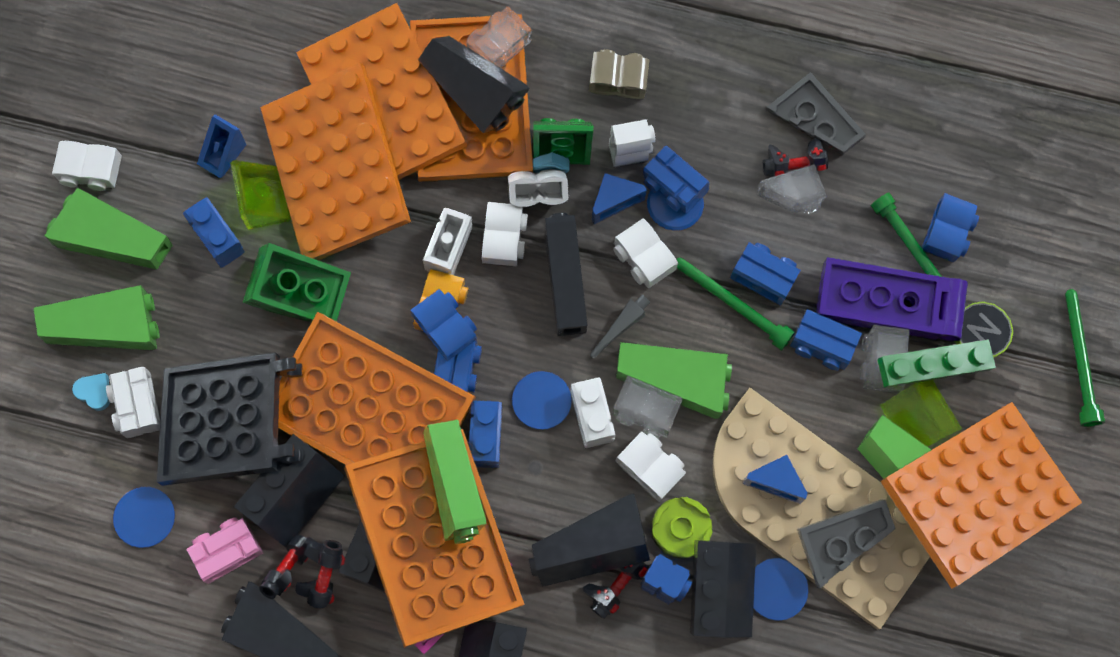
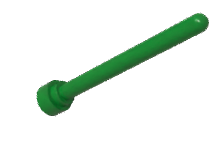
[870,192,942,277]
[676,257,795,351]
[1065,289,1105,427]

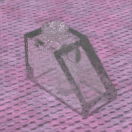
[756,165,827,214]

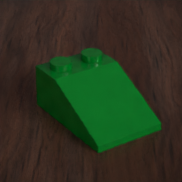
[533,118,593,165]
[243,243,351,323]

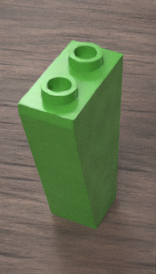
[45,188,173,269]
[34,285,160,350]
[616,342,732,419]
[857,415,931,479]
[423,420,487,544]

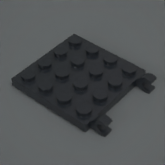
[157,352,302,486]

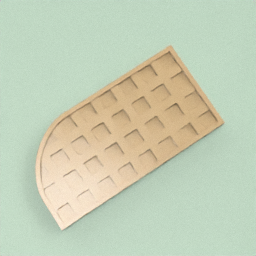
[712,388,930,630]

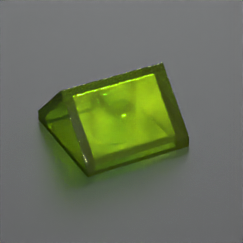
[230,160,291,230]
[880,380,962,447]

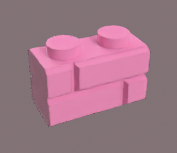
[187,517,263,584]

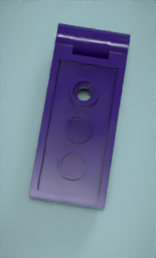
[816,257,968,341]

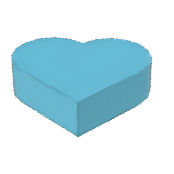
[532,152,570,174]
[72,373,110,411]

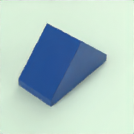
[197,115,246,178]
[592,173,647,224]
[743,455,808,504]

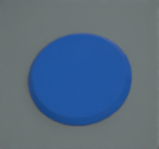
[647,190,704,230]
[512,371,572,430]
[113,487,175,548]
[753,558,808,620]

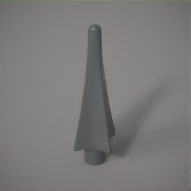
[590,295,650,358]

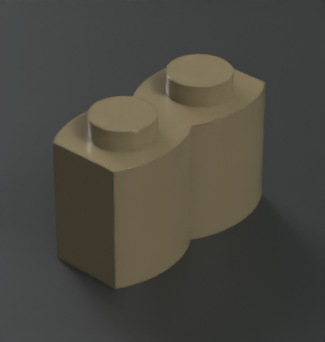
[589,49,649,99]

